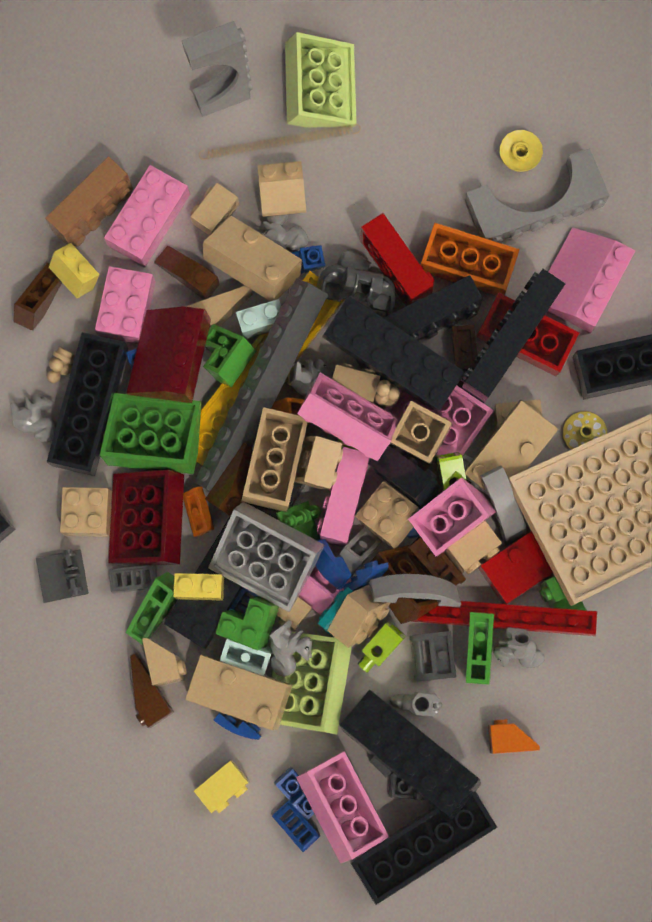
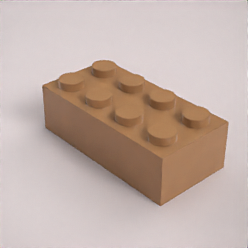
[45,156,133,247]

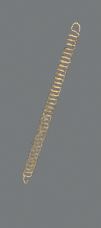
[199,124,361,160]

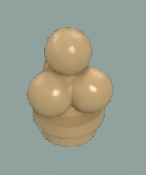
[47,347,75,383]
[375,379,400,406]

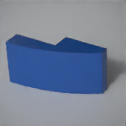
[291,245,326,274]
[315,539,352,590]
[343,561,389,591]
[214,713,262,740]
[274,767,314,820]

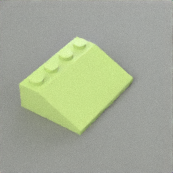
[285,32,357,127]
[272,632,352,734]

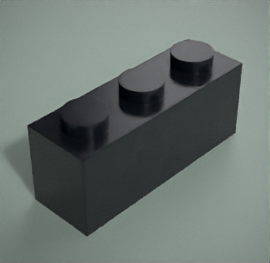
[368,445,441,508]

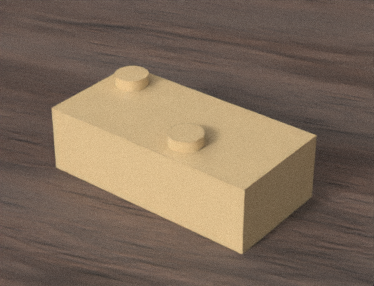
[203,216,302,301]
[465,399,558,491]
[241,407,308,512]
[185,655,292,730]

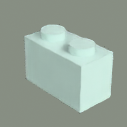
[236,299,281,339]
[220,639,272,676]

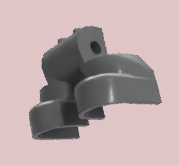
[316,265,396,316]

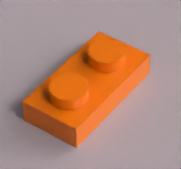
[183,486,215,537]

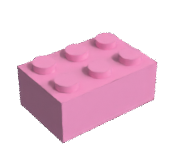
[95,266,156,344]

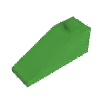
[125,572,178,646]
[466,612,494,685]

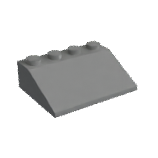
[208,502,325,612]

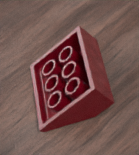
[127,306,211,403]
[108,470,184,565]

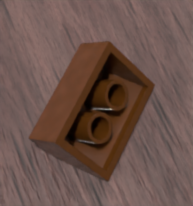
[364,545,438,624]

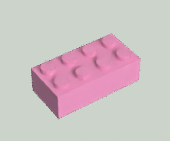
[104,165,190,267]
[297,373,399,461]
[317,447,370,547]
[296,751,389,864]

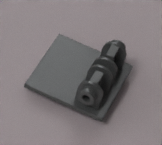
[36,549,89,603]

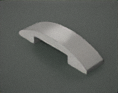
[480,466,526,546]
[369,574,461,607]

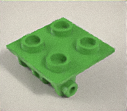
[276,501,322,541]

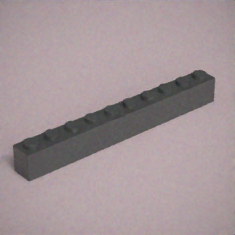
[195,279,328,491]

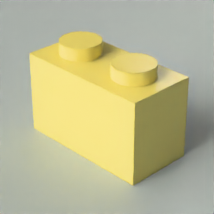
[49,243,100,299]
[174,573,224,601]
[194,760,249,813]

